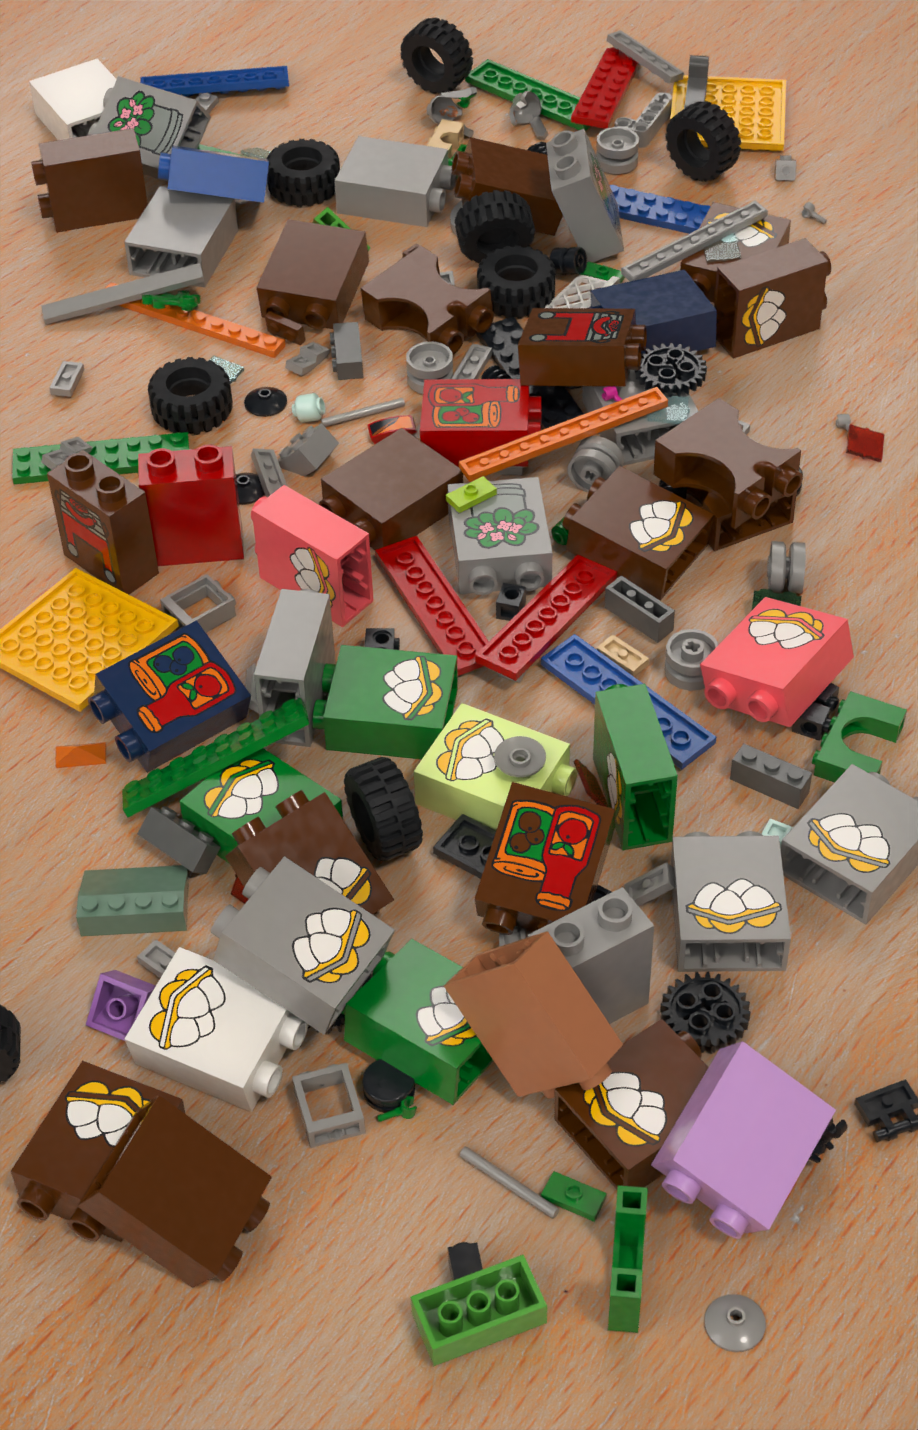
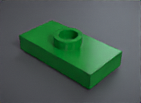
[581,261,625,283]
[541,1171,607,1222]

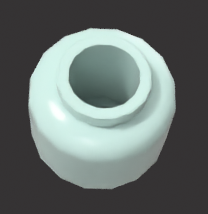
[292,393,325,423]

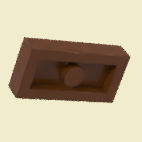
[265,311,306,345]

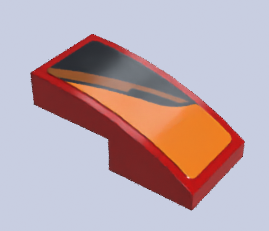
[367,415,417,444]

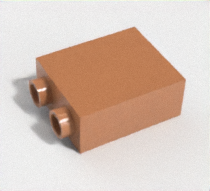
[444,931,623,1099]

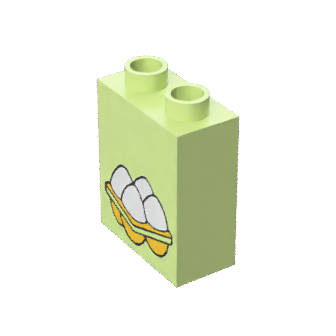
[414,703,578,831]

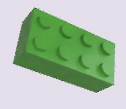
[410,1254,547,1366]

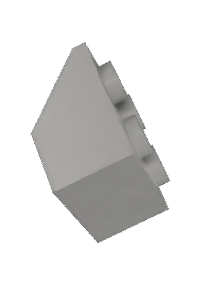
[278,423,339,476]

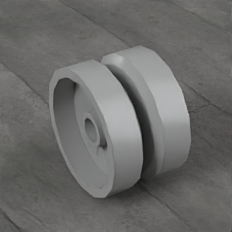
[596,127,639,174]
[406,341,453,394]
[568,436,624,492]
[767,541,806,594]
[664,629,719,691]

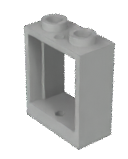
[160,574,236,632]
[292,1063,366,1148]

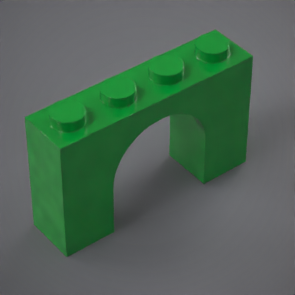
[812,691,907,783]
[608,1185,648,1333]

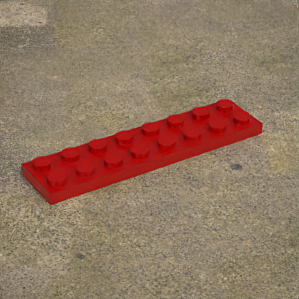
[571,47,639,129]
[375,536,489,676]
[475,555,617,681]

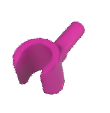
[602,386,623,402]

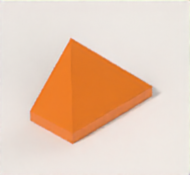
[56,742,106,768]

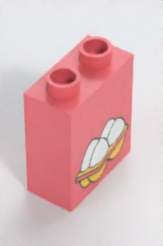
[251,485,374,627]
[700,597,854,727]

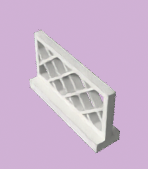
[545,274,621,308]

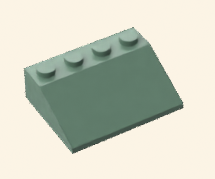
[76,865,189,937]

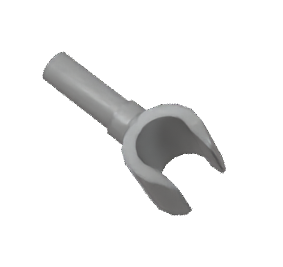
[802,202,827,224]
[836,414,857,440]

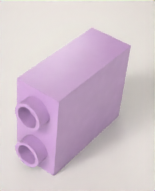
[651,1041,836,1239]

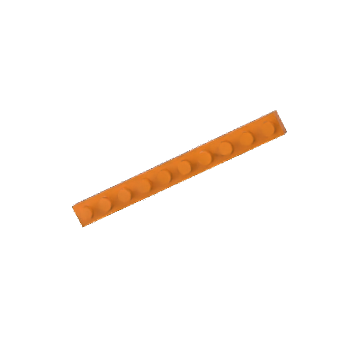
[105,282,285,358]
[459,387,668,482]

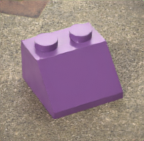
[86,970,156,1041]

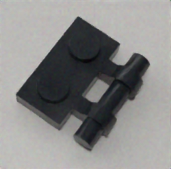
[855,1079,918,1142]

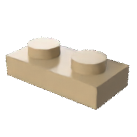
[597,635,649,677]

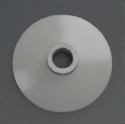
[494,736,546,777]
[704,1294,766,1352]

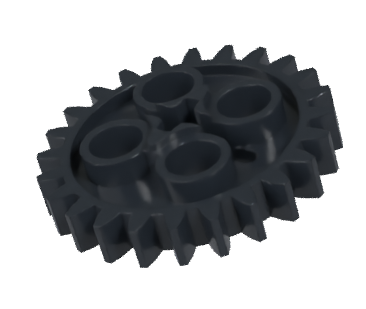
[635,343,707,397]
[660,971,751,1053]

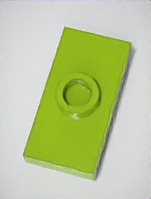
[446,476,497,513]

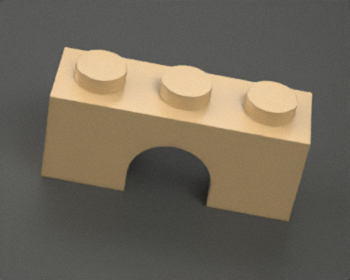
[427,119,464,158]

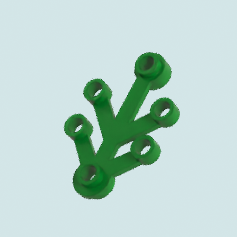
[142,290,201,311]

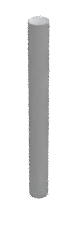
[321,398,405,427]
[460,1147,559,1219]

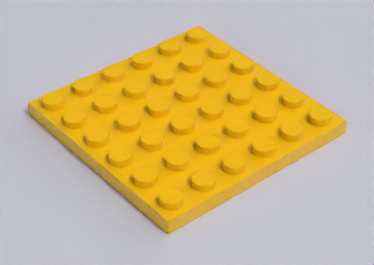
[670,75,786,151]
[0,568,179,712]

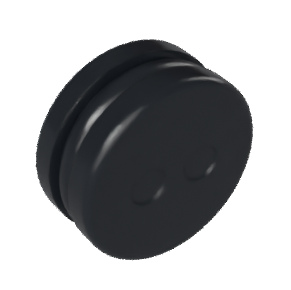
[362,1059,415,1113]

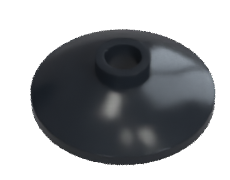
[244,387,287,417]
[236,473,265,505]

